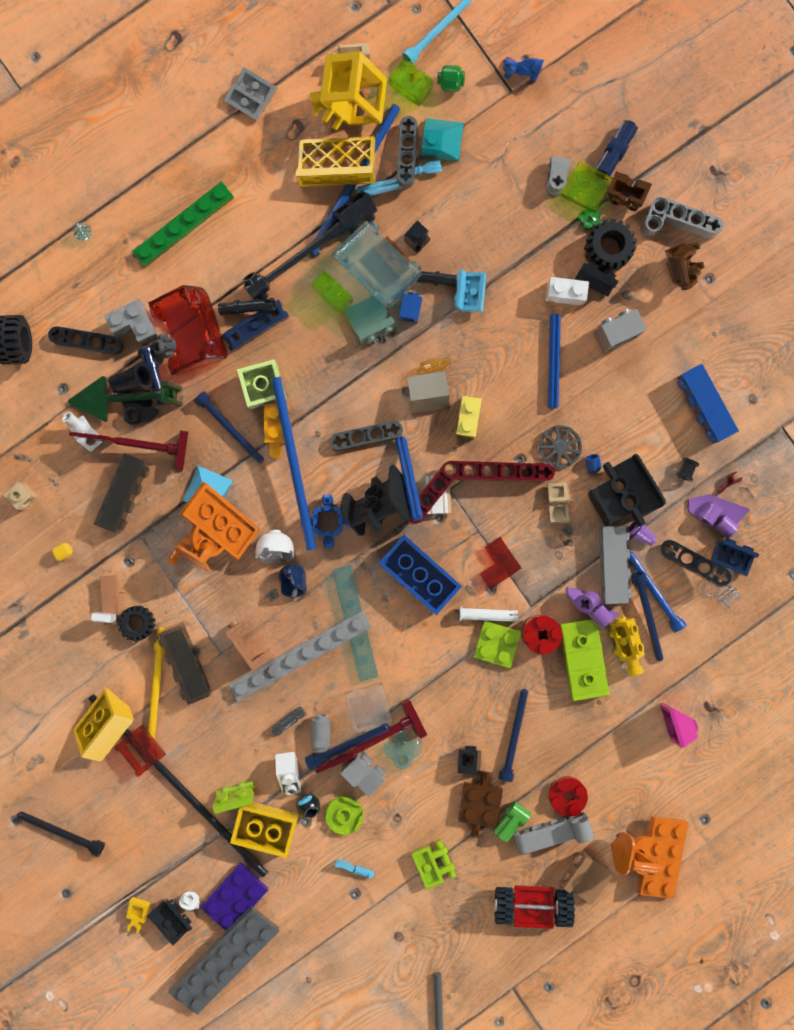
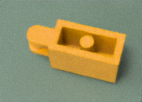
[264,403,285,459]

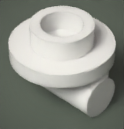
[179,891,200,911]

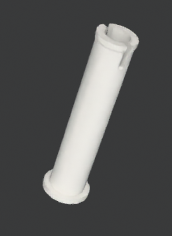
[459,606,518,622]

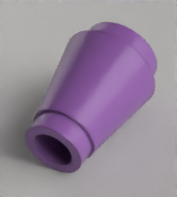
[628,521,657,546]

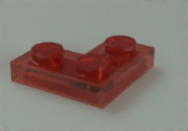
[479,537,522,590]

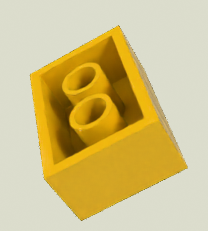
[230,802,299,858]

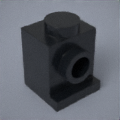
[404,220,431,253]
[457,745,481,775]

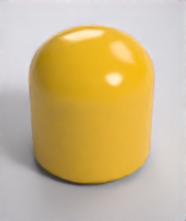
[52,543,73,561]

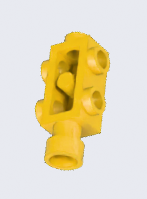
[609,616,645,676]

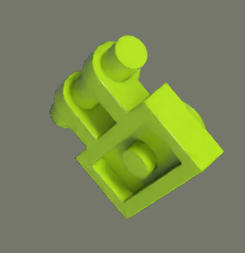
[212,781,255,814]
[411,839,456,890]

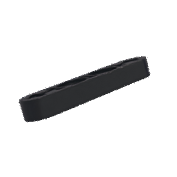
[48,326,124,355]
[661,540,732,587]

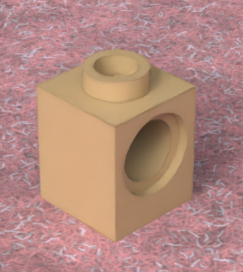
[4,482,38,510]

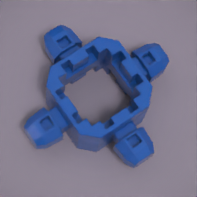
[301,494,350,548]

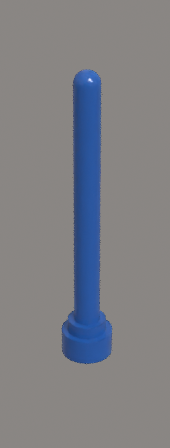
[629,551,687,633]

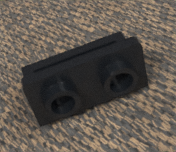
[575,261,618,297]
[147,898,192,946]

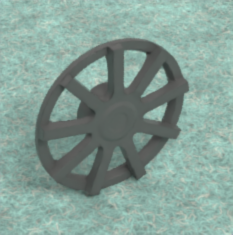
[539,425,582,468]

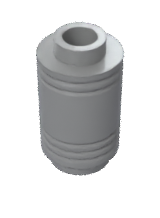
[311,714,331,752]

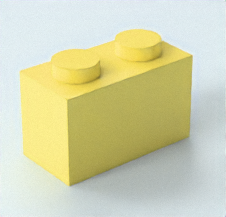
[455,396,482,439]

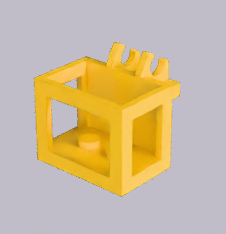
[309,51,387,130]

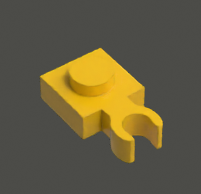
[126,897,151,934]

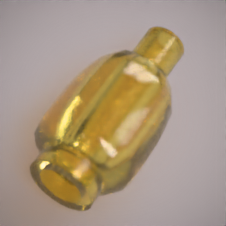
[416,357,451,374]

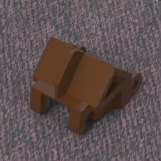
[665,242,705,290]

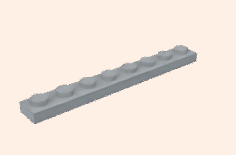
[229,610,372,701]

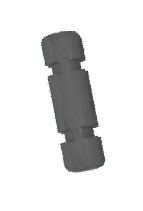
[271,706,306,736]

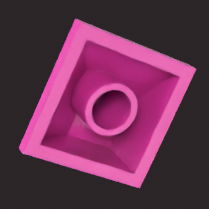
[660,703,699,748]

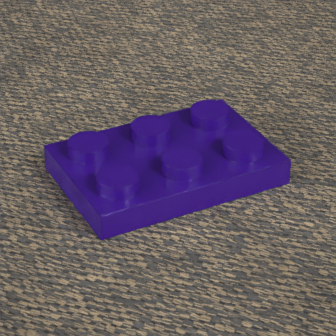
[200,862,269,931]

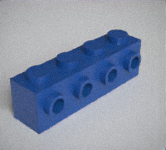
[677,364,739,444]

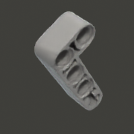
[641,197,724,239]
[513,812,594,854]

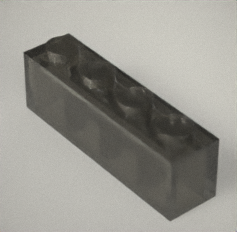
[94,453,150,533]
[157,622,212,705]

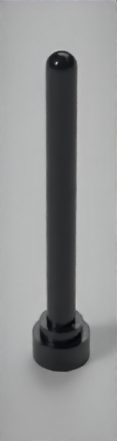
[17,811,105,857]

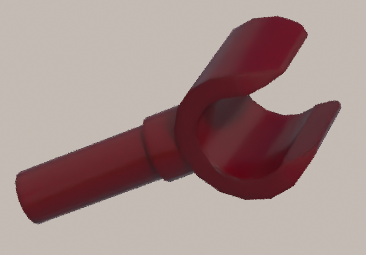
[717,471,742,494]

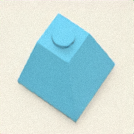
[183,466,233,502]

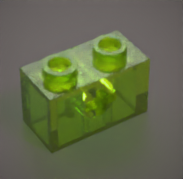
[389,59,433,107]
[311,270,353,315]

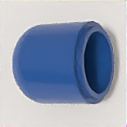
[585,454,602,473]

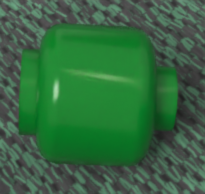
[437,65,465,92]

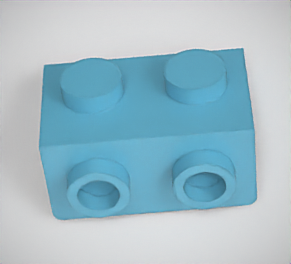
[454,270,487,312]

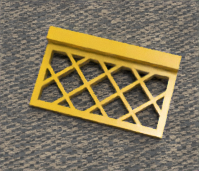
[296,136,375,187]

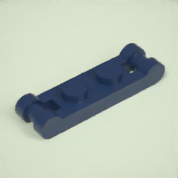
[222,300,289,352]

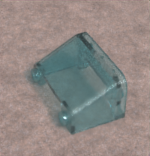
[332,221,423,309]

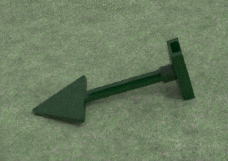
[68,376,183,422]

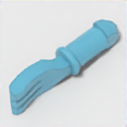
[404,160,442,176]
[335,859,375,879]

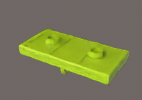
[559,619,610,701]

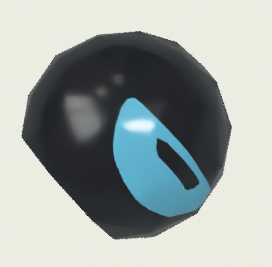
[296,794,320,819]

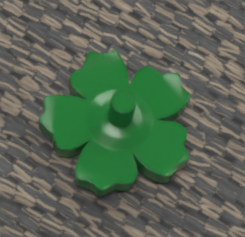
[578,207,602,229]

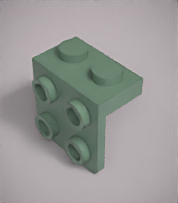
[345,294,395,344]

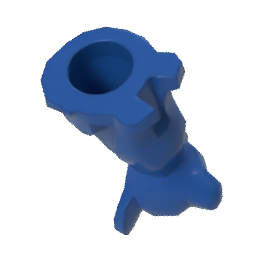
[503,57,544,83]

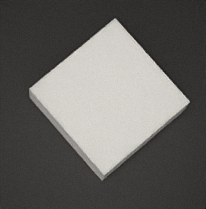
[91,612,116,623]

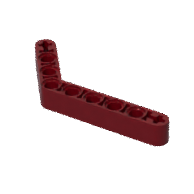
[406,461,555,525]

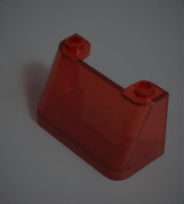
[148,285,227,375]

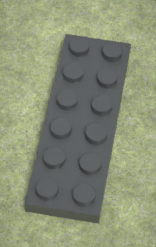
[169,906,279,1015]

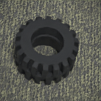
[584,219,637,273]
[0,315,32,365]

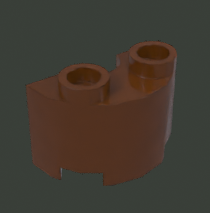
[607,171,652,212]

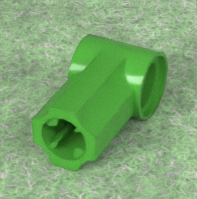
[493,801,531,842]

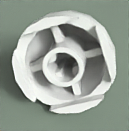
[255,530,294,563]

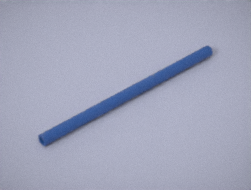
[310,104,400,256]
[271,377,316,550]

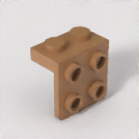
[560,850,613,904]

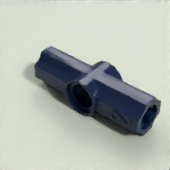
[595,120,638,179]

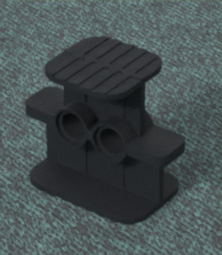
[588,454,666,527]
[340,464,411,536]

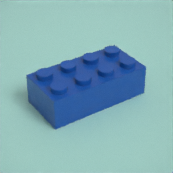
[378,535,462,615]

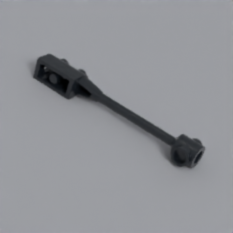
[243,191,377,300]

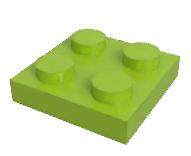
[473,620,521,668]

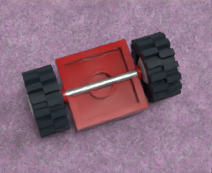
[494,885,575,929]

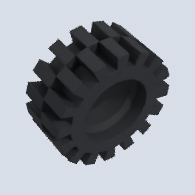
[117,606,156,641]

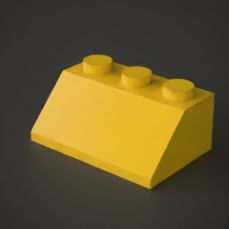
[73,688,134,762]

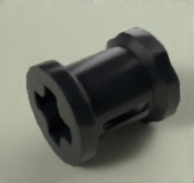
[676,458,699,482]

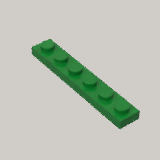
[132,181,234,268]

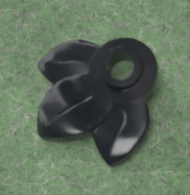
[122,391,159,425]

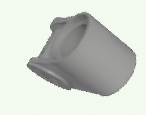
[546,156,571,196]

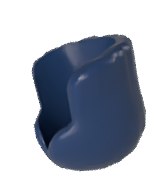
[279,564,307,598]

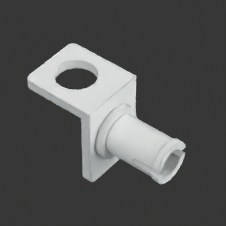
[62,412,102,452]

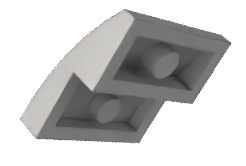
[224,67,277,121]

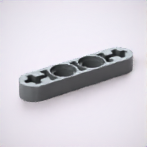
[397,116,417,189]
[330,421,403,451]

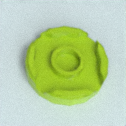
[325,795,364,835]

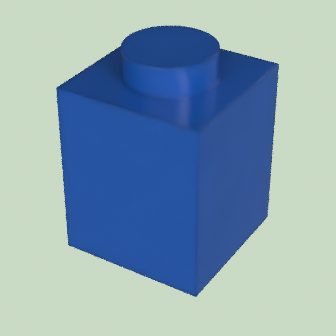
[399,292,422,323]

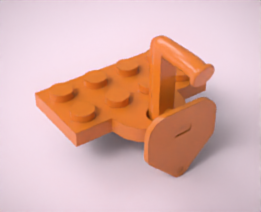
[166,482,260,571]
[611,816,689,898]

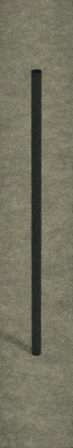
[88,694,268,877]

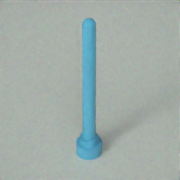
[402,0,472,66]

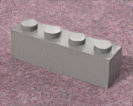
[599,526,632,604]

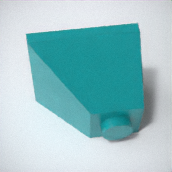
[421,118,464,161]

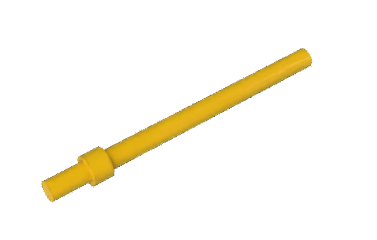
[147,627,166,743]

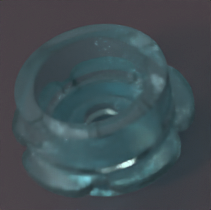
[73,223,92,241]

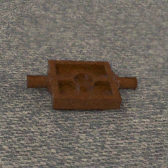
[458,771,503,838]

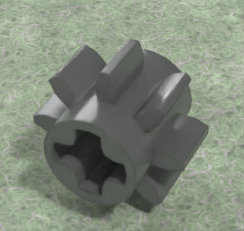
[152,334,177,359]

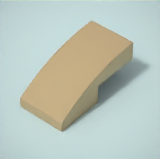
[547,482,570,524]

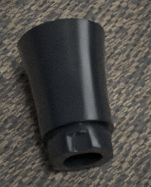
[108,362,153,394]

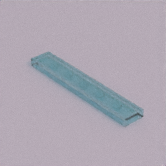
[332,565,379,681]

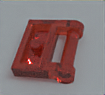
[114,724,166,777]

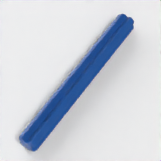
[548,314,561,409]
[396,436,423,521]

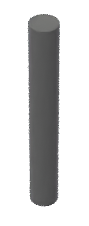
[434,972,443,1030]

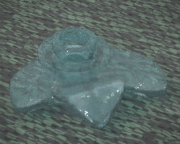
[384,730,422,769]

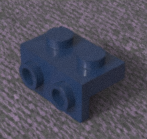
[710,538,759,577]

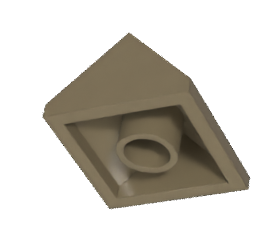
[407,370,450,414]

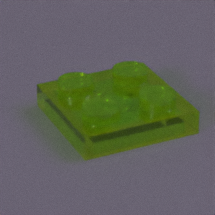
[561,161,613,213]

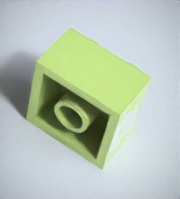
[237,359,287,410]

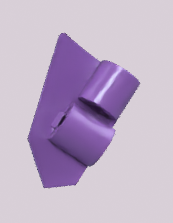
[688,494,750,538]
[566,587,618,629]

